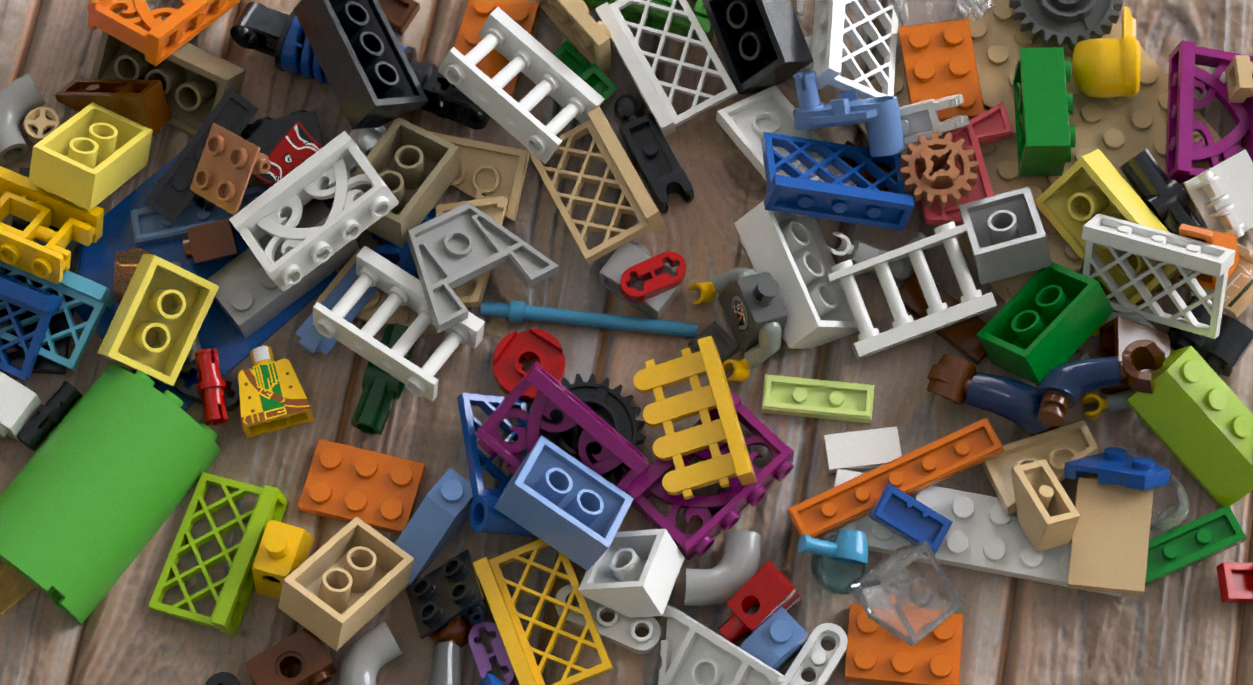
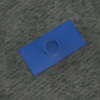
[868,484,953,555]

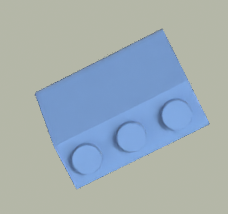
[494,435,634,571]

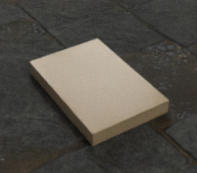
[1068,477,1154,596]

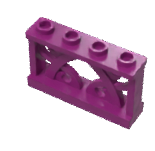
[1165,40,1253,184]
[476,362,649,492]
[625,391,794,560]

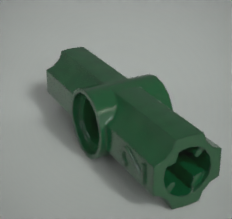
[351,323,416,435]

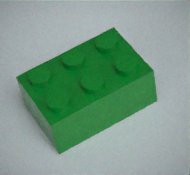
[1012,47,1076,177]
[976,262,1114,385]

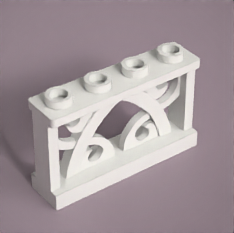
[229,131,399,291]

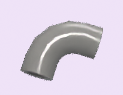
[0,73,46,166]
[683,530,761,607]
[339,622,403,685]

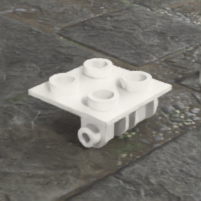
[1183,149,1253,239]

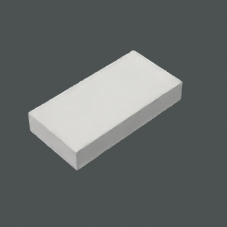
[823,426,902,474]

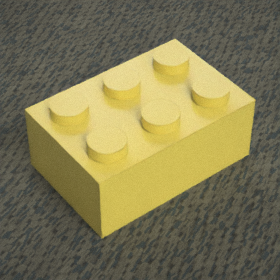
[28,102,153,211]
[97,254,219,386]

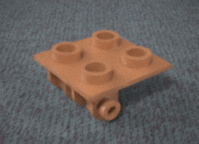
[189,123,271,215]

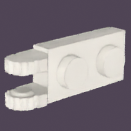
[865,94,970,144]

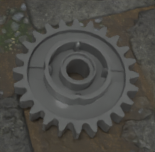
[1009,0,1123,52]

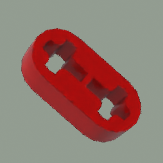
[620,251,686,303]

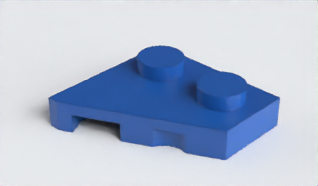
[1064,447,1170,490]

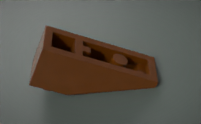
[55,79,172,136]

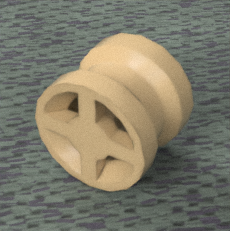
[24,107,62,146]

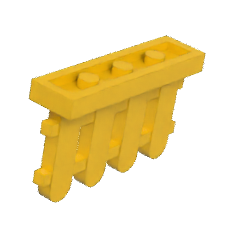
[633,336,757,500]

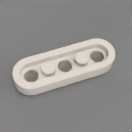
[555,584,661,654]
[780,623,848,685]

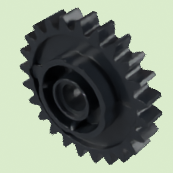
[539,374,646,483]

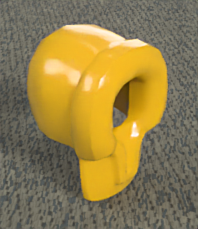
[1072,6,1141,98]

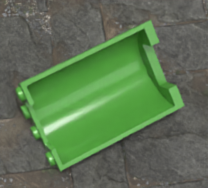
[0,363,222,625]

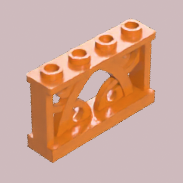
[87,0,240,66]

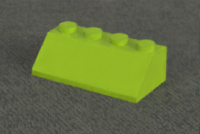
[1124,346,1253,508]

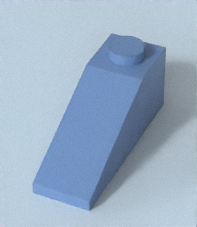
[395,468,473,586]
[739,607,808,671]

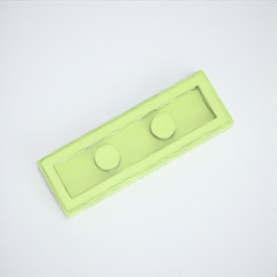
[761,374,875,424]

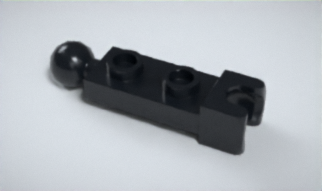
[614,94,694,214]

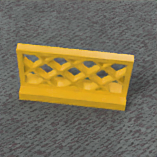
[472,539,614,685]

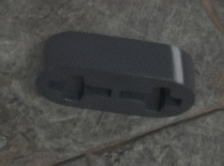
[175,363,240,412]

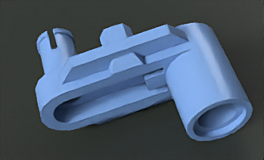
[793,71,906,157]

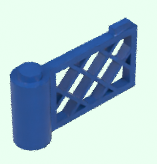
[457,393,536,537]

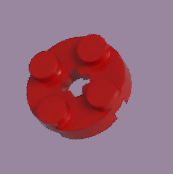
[493,329,566,403]

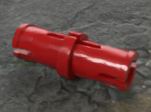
[194,348,228,426]

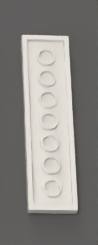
[824,468,1122,597]

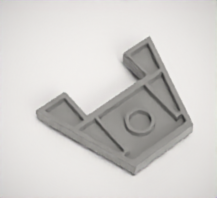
[407,202,559,333]

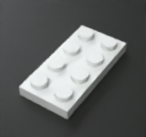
[716,85,856,217]

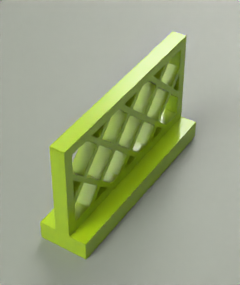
[148,472,289,637]

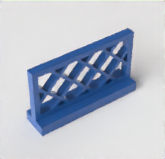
[761,132,915,231]
[0,272,63,380]

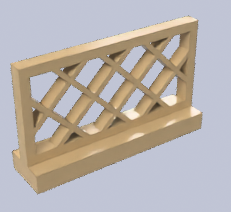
[529,106,667,264]

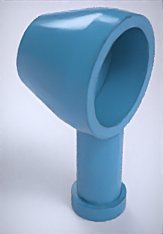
[798,529,868,565]

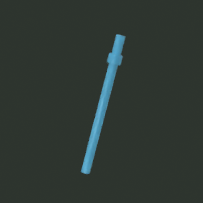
[480,300,698,338]

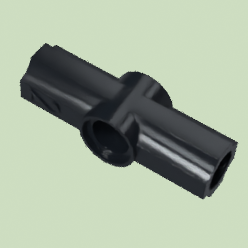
[1119,148,1204,235]

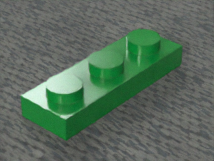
[1145,505,1246,586]

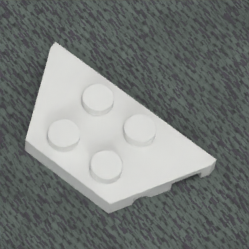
[658,605,786,685]

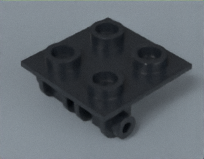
[406,549,487,639]

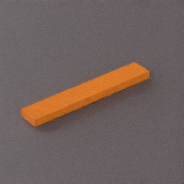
[787,417,1004,539]

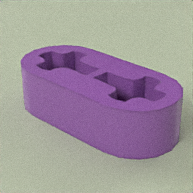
[468,621,516,685]

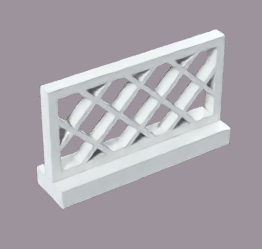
[595,0,738,137]
[810,0,899,99]
[1082,213,1235,339]

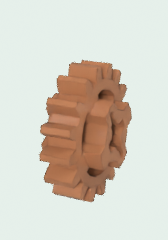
[899,131,979,210]

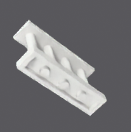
[438,7,605,164]
[826,221,997,360]
[313,246,485,402]

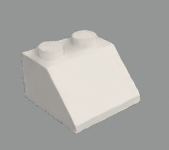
[578,529,685,618]

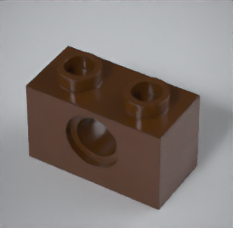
[244,628,337,685]

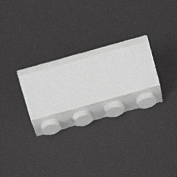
[734,201,859,349]

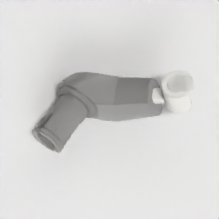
[826,232,934,281]

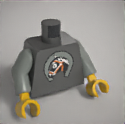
[688,267,788,382]

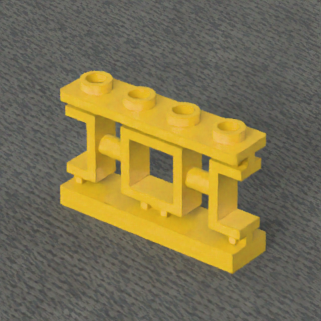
[0,166,104,284]

